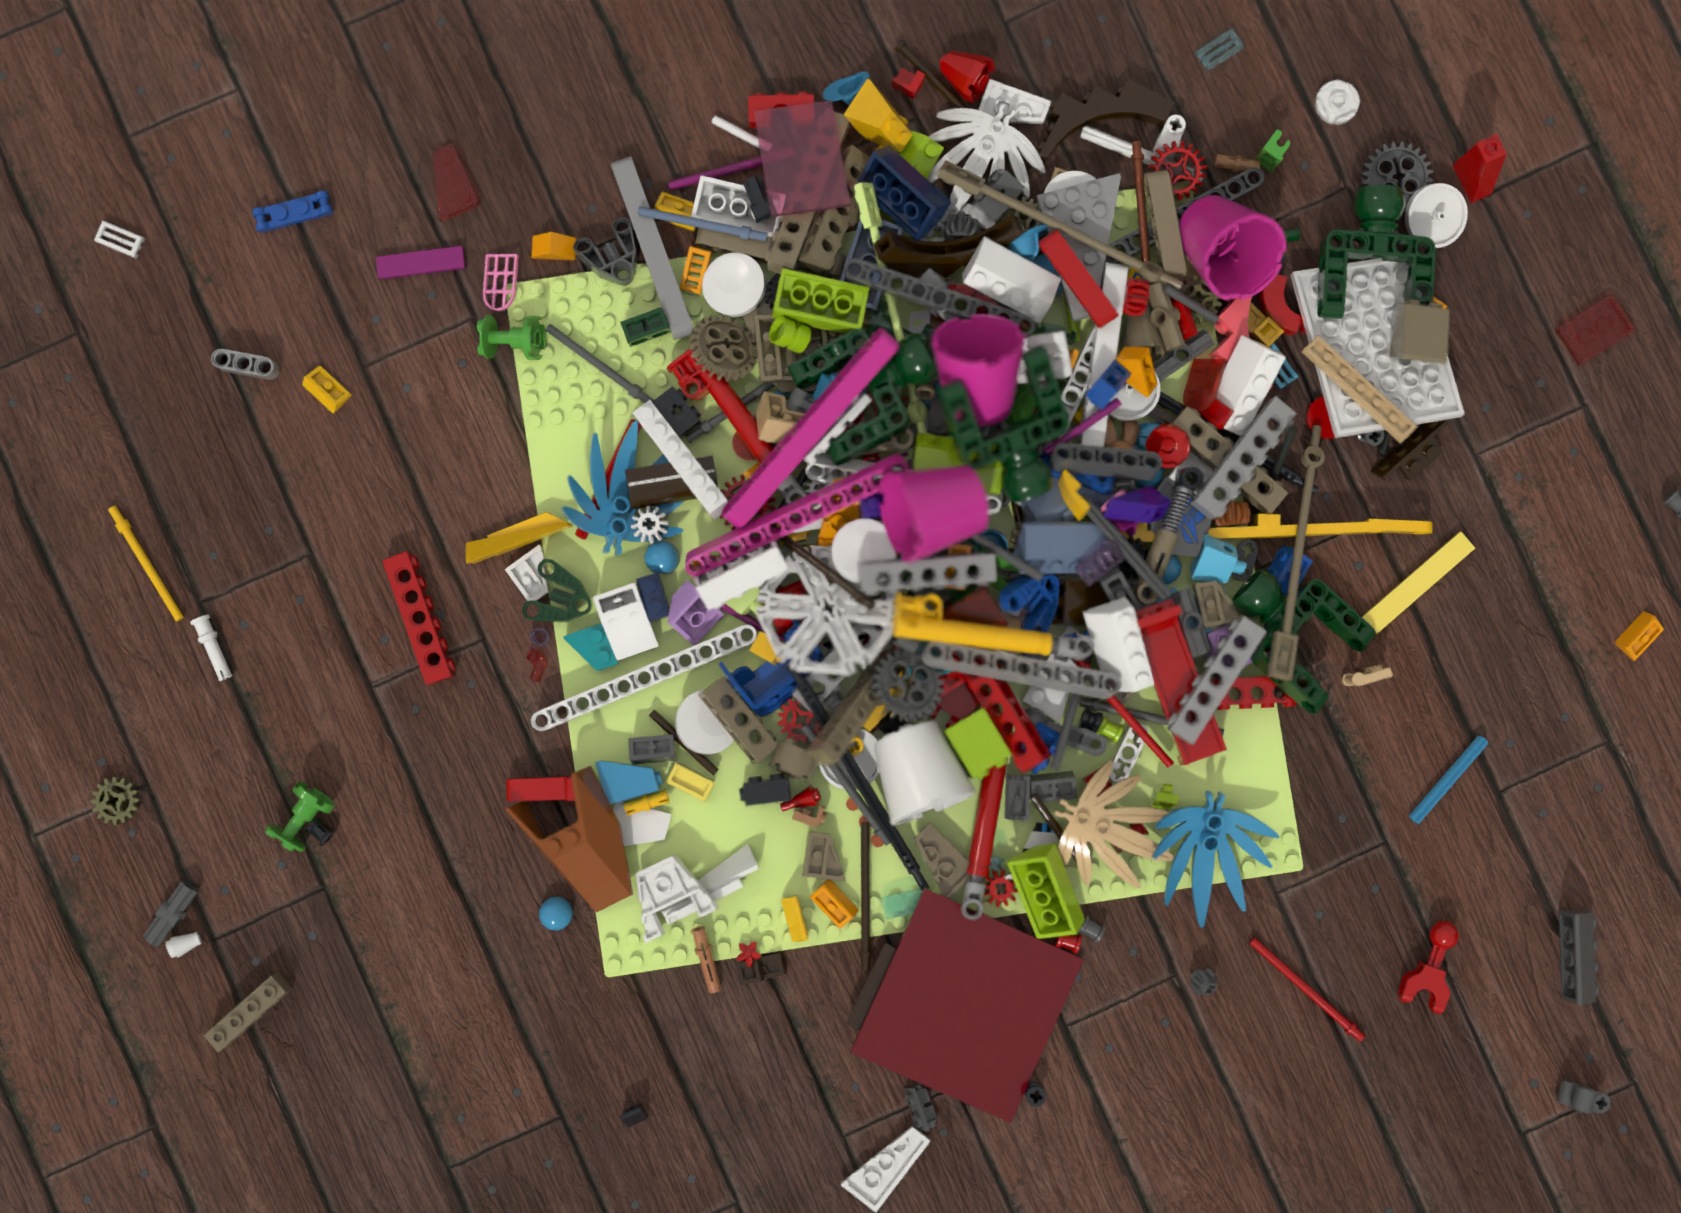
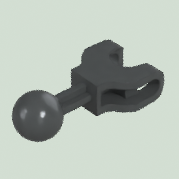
[1025,708,1107,756]

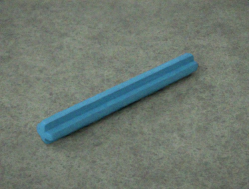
[1409,736,1488,824]

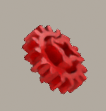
[777,699,820,744]

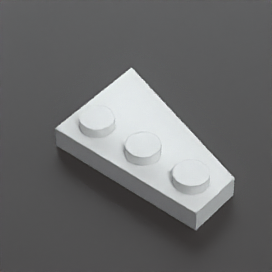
[979,79,1051,124]

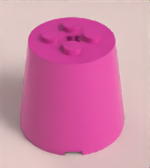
[1178,195,1286,300]
[933,314,1025,426]
[879,465,988,563]

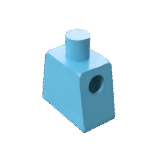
[1190,534,1247,583]

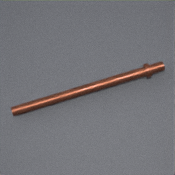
[1131,141,1152,286]

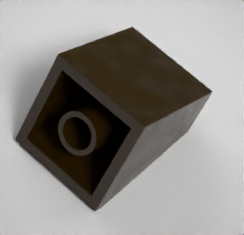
[1046,579,1110,627]

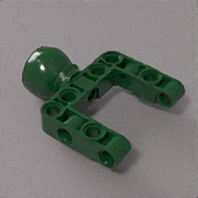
[1317,185,1436,319]
[788,329,939,466]
[937,345,1069,502]
[1232,568,1376,714]

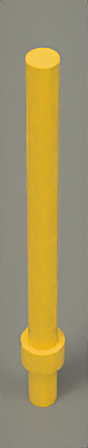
[108,505,184,622]

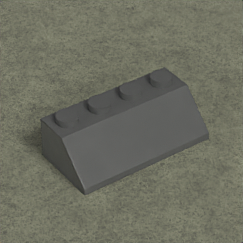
[1558,909,1599,1006]

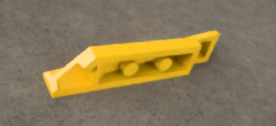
[466,512,573,564]

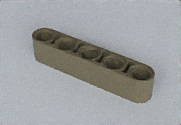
[1144,169,1186,278]

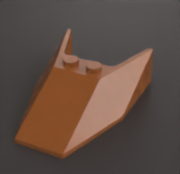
[505,765,633,912]

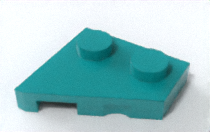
[563,623,619,671]

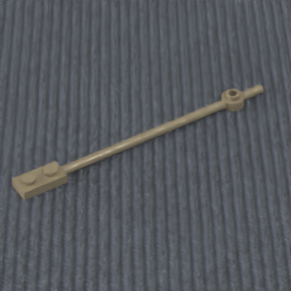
[937,160,1183,290]
[1267,425,1325,681]

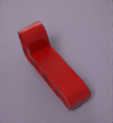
[506,776,575,802]

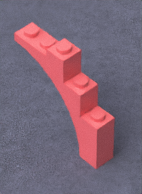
[1209,296,1273,390]

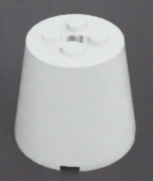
[874,721,976,825]

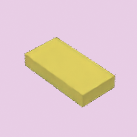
[666,762,715,802]

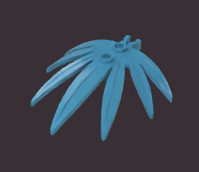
[561,421,684,556]
[1152,791,1280,928]

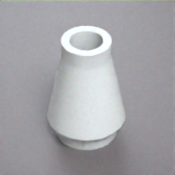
[166,932,202,958]

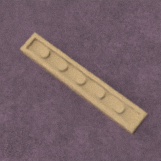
[1302,335,1417,444]

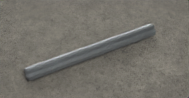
[1081,493,1172,601]

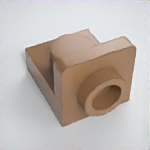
[792,805,827,828]

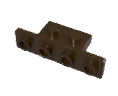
[1371,419,1449,481]

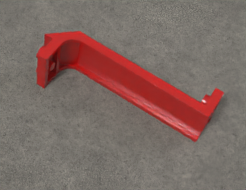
[1134,598,1227,766]

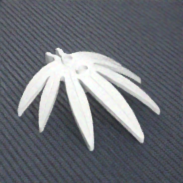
[927,104,1045,225]

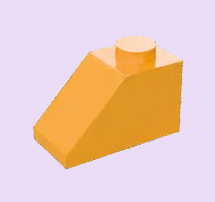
[1116,346,1158,397]

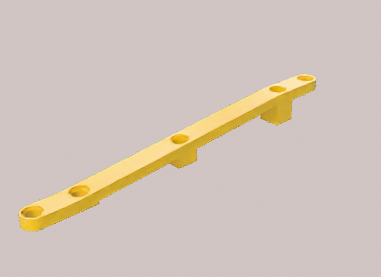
[1108,514,1433,543]

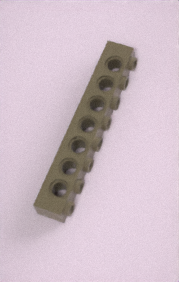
[765,109,850,274]

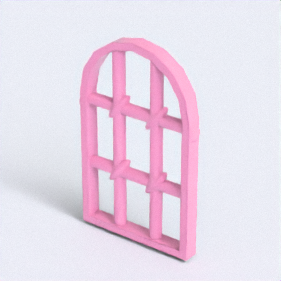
[483,254,519,311]

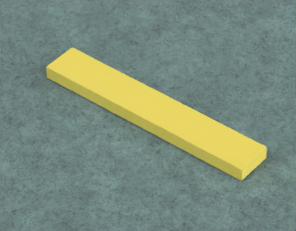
[1362,532,1475,634]

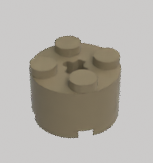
[769,738,818,784]

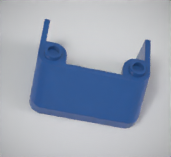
[718,619,824,717]

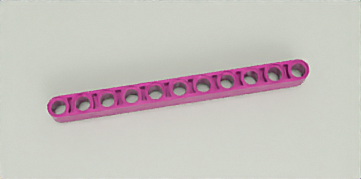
[721,328,899,529]
[685,454,909,576]

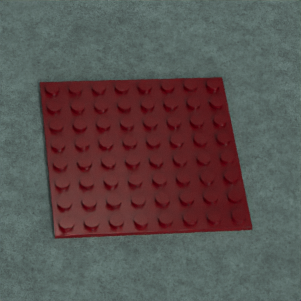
[850,888,1084,1123]

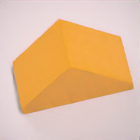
[532,232,577,260]

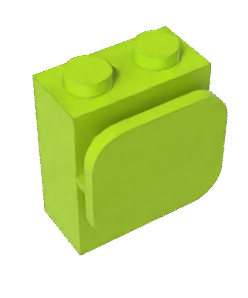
[943,708,1012,780]

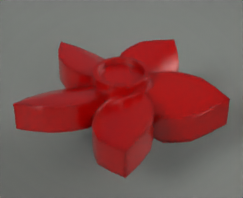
[736,941,762,968]

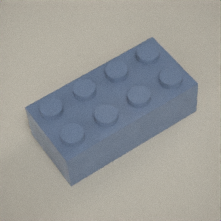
[839,220,904,315]

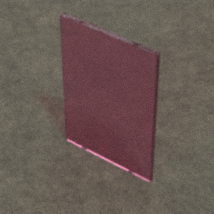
[754,100,850,217]

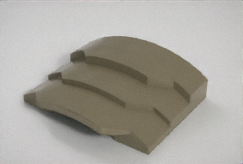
[753,314,844,393]

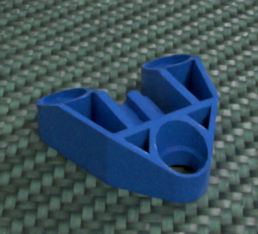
[999,574,1060,633]

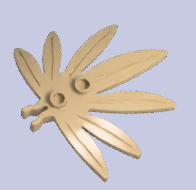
[1054,759,1174,888]

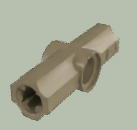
[1148,282,1185,352]

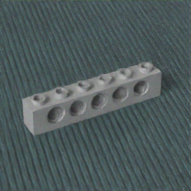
[1190,396,1296,520]
[857,551,996,595]
[791,594,886,711]
[1166,617,1267,744]

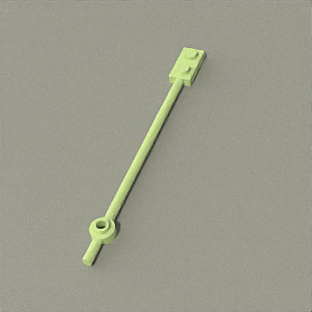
[854,182,927,434]

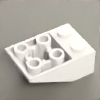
[593,582,659,661]

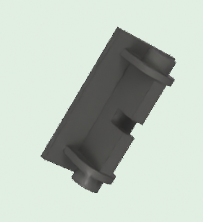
[904,1083,938,1131]

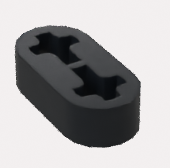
[1231,540,1258,581]

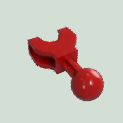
[1397,921,1459,1014]

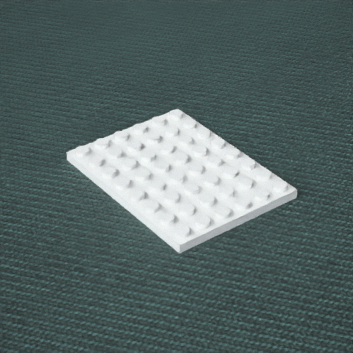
[1290,258,1465,438]

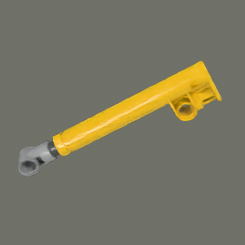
[892,592,1095,661]

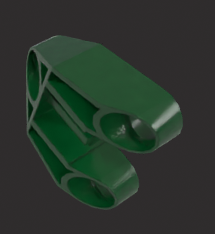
[522,559,593,623]

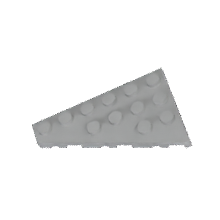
[1036,173,1121,322]

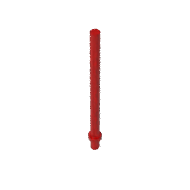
[1071,658,1174,768]
[1249,937,1365,1042]

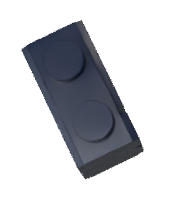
[636,573,670,622]

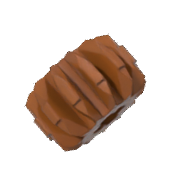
[1212,501,1251,527]

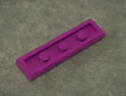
[376,246,466,280]

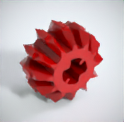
[1122,278,1150,316]
[983,869,1019,907]

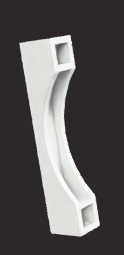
[633,400,728,520]

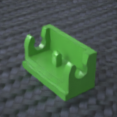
[1255,129,1290,173]

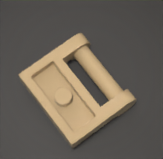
[1341,665,1393,686]

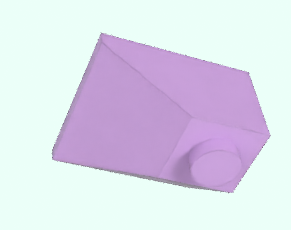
[667,580,725,646]

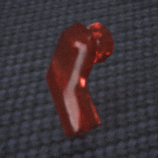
[526,649,547,682]

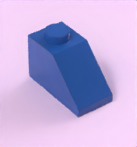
[1085,360,1132,410]

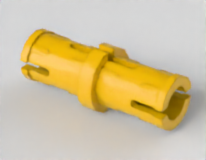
[623,789,670,816]

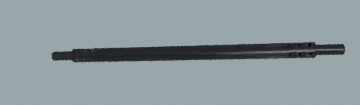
[1087,354,1319,495]
[787,664,929,891]

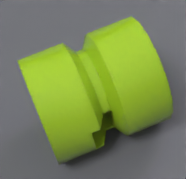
[769,316,811,353]

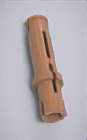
[691,926,722,993]

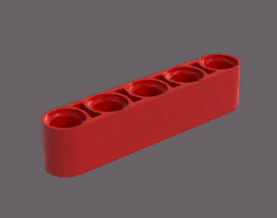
[1038,230,1119,329]

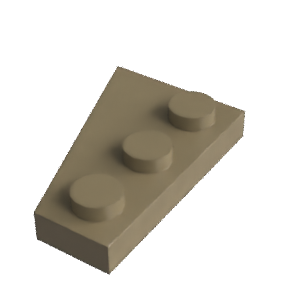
[914,823,970,899]

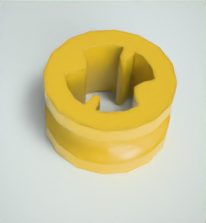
[848,735,863,756]

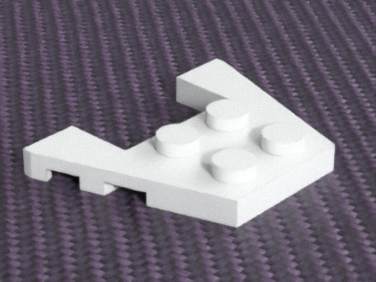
[636,855,720,943]

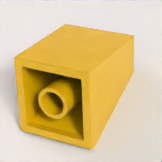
[844,79,913,153]

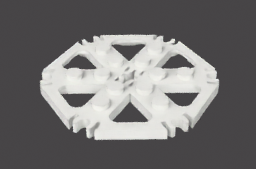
[756,545,896,675]

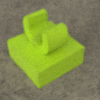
[1152,784,1179,810]

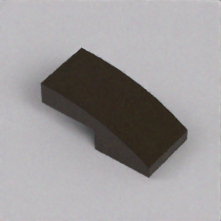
[736,952,787,985]

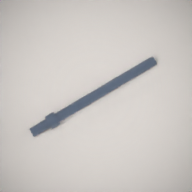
[638,206,768,242]

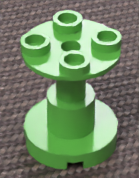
[477,315,546,360]
[265,781,336,852]

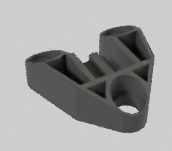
[573,217,638,286]

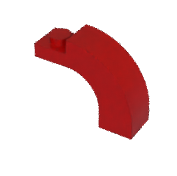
[1258,274,1306,336]

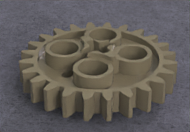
[688,314,757,382]

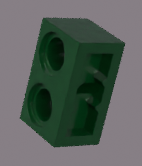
[620,307,671,347]

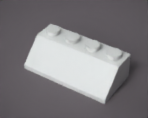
[691,176,787,238]
[962,236,1061,323]
[1212,335,1286,436]
[693,540,788,610]
[1083,597,1155,692]

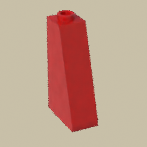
[1452,134,1507,204]

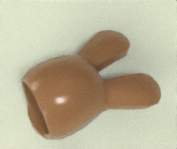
[1103,417,1140,478]

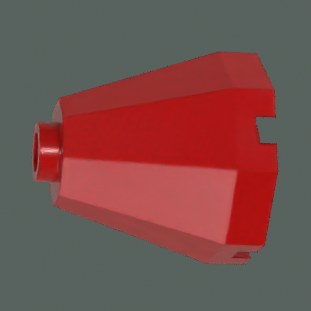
[939,51,995,103]

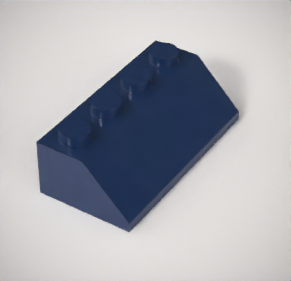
[857,145,951,241]

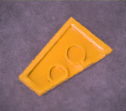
[816,477,859,546]

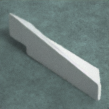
[661,845,760,924]

